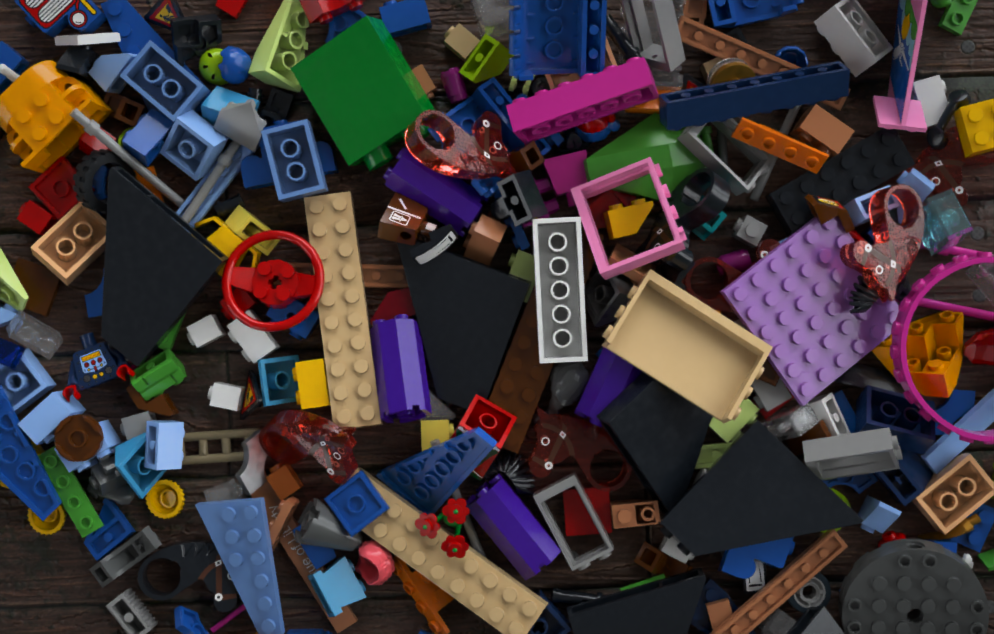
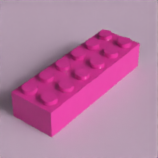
[506,57,659,144]

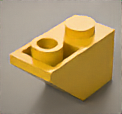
[603,198,654,240]

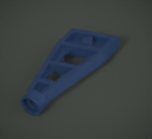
[691,577,756,634]

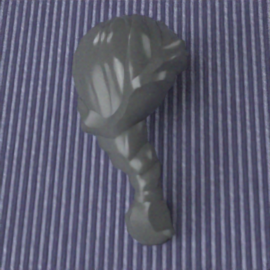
[532,362,589,426]

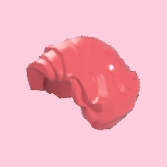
[355,540,395,585]

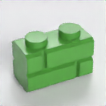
[129,348,186,401]

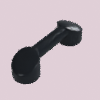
[927,89,971,150]

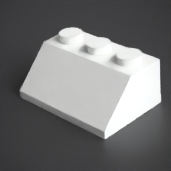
[814,0,894,77]

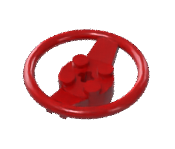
[222,230,324,332]

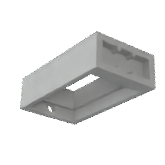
[620,0,686,73]
[677,118,773,196]
[802,427,903,480]
[533,471,614,571]

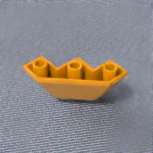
[871,310,964,398]

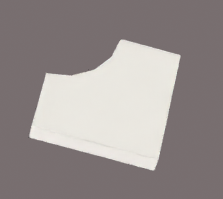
[54,32,121,46]

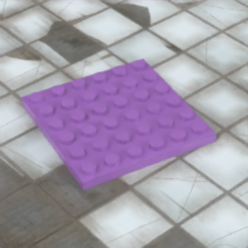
[720,216,899,406]

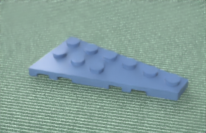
[195,497,285,634]

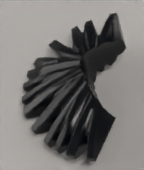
[849,268,899,313]
[483,450,535,496]

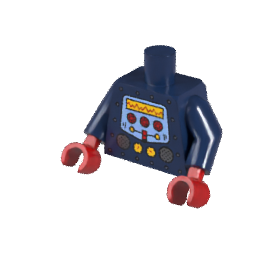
[62,332,135,402]

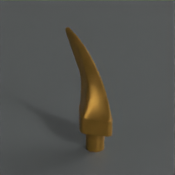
[918,514,981,540]

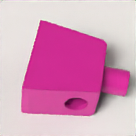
[542,150,587,207]

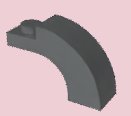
[89,526,162,588]

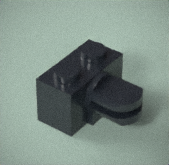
[490,170,548,227]

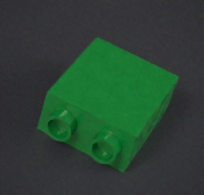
[291,15,438,171]

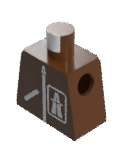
[377,192,437,245]

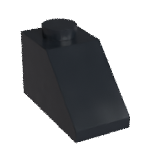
[56,45,100,82]

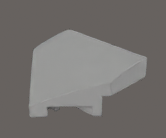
[213,99,267,152]

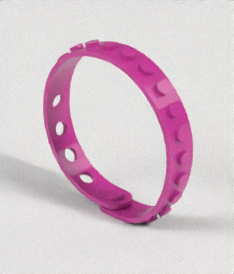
[890,252,994,444]

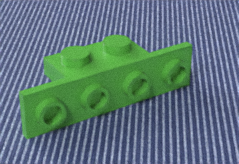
[38,446,104,538]

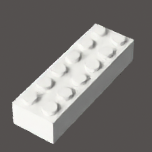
[532,217,588,363]

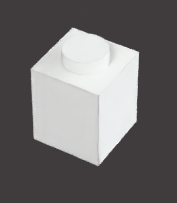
[186,314,227,348]
[208,382,246,411]

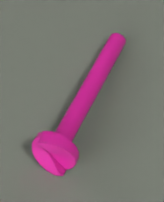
[210,604,246,633]

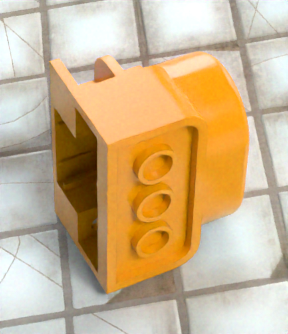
[0,60,113,173]

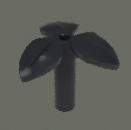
[554,128,592,155]

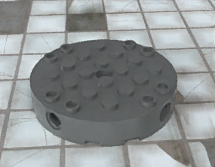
[838,539,989,634]

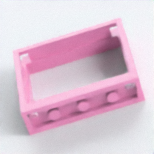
[570,157,687,280]

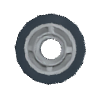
[788,572,831,613]

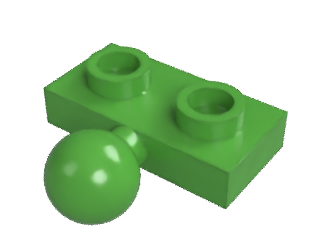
[930,0,978,36]

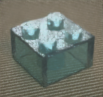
[911,188,974,255]

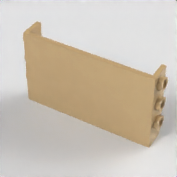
[602,269,773,423]

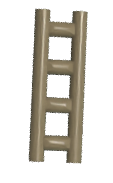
[182,427,260,465]

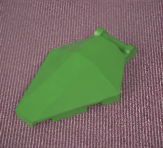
[584,113,714,202]

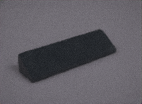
[834,363,905,394]

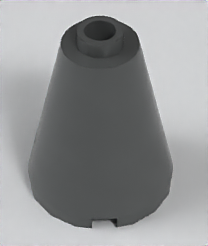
[294,498,363,551]

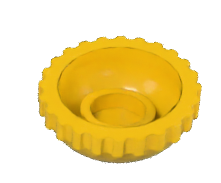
[145,479,185,519]
[27,504,66,535]

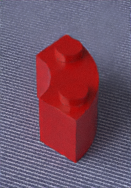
[299,0,366,25]

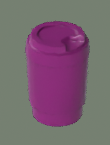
[440,67,468,104]
[715,249,752,276]

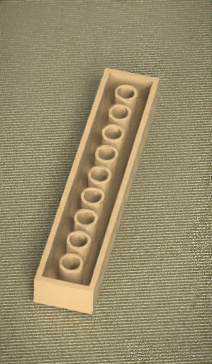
[304,191,383,431]
[343,467,548,634]

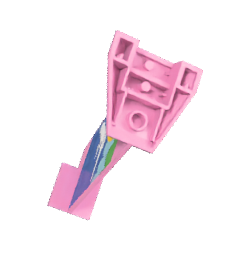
[873,0,928,132]

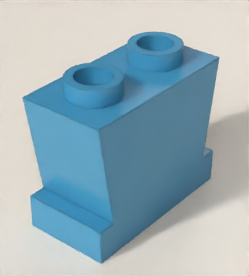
[307,556,366,617]

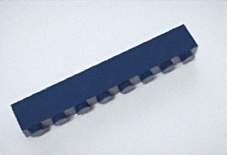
[659,61,850,131]

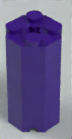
[383,146,489,238]
[370,314,432,423]
[574,322,643,427]
[466,473,561,580]

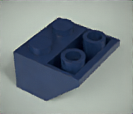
[873,449,933,506]

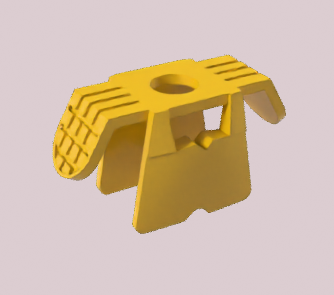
[194,216,261,276]

